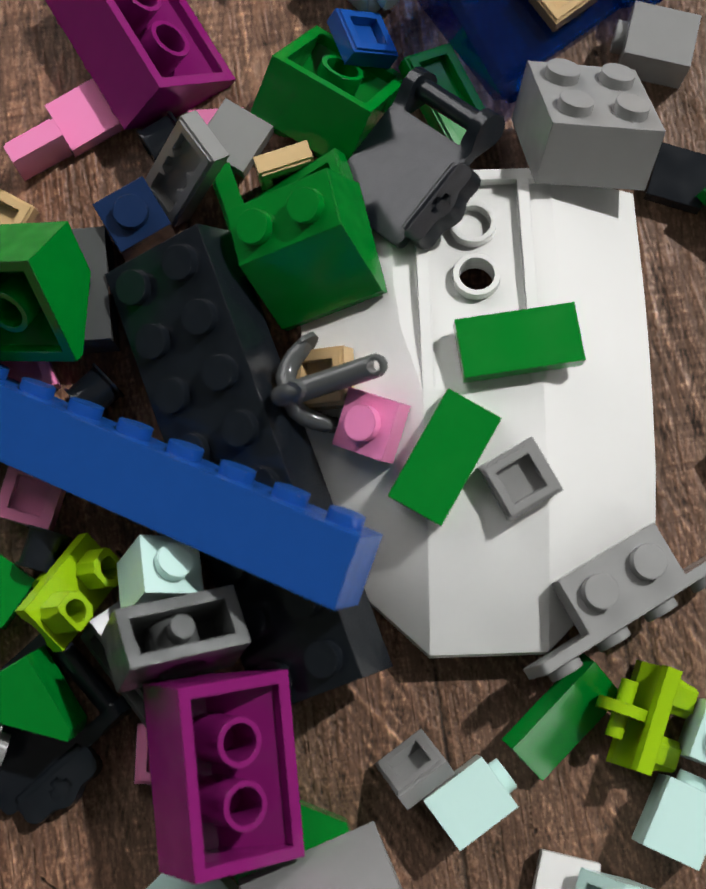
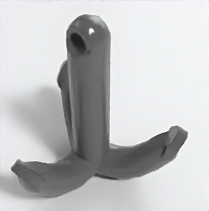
[271,332,388,433]

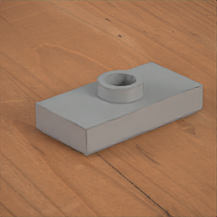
[145,110,230,227]

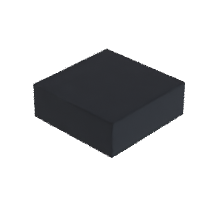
[643,142,706,215]

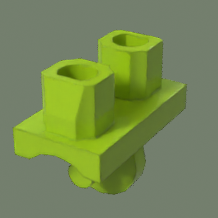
[15,533,120,652]
[595,660,699,776]

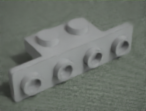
[523,523,706,682]

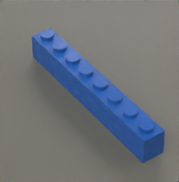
[0,364,383,611]

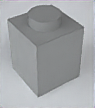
[610,1,702,89]

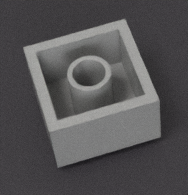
[512,58,666,191]

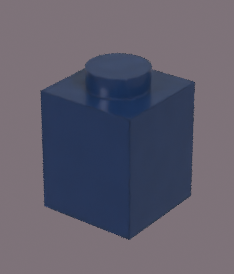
[92,176,176,262]

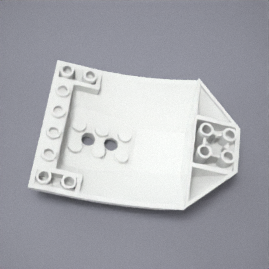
[301,168,656,658]

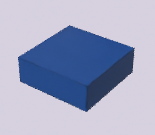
[326,8,399,69]

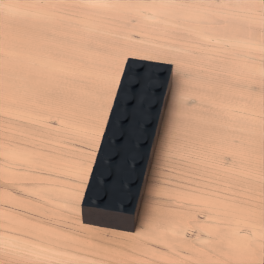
[105,223,393,705]

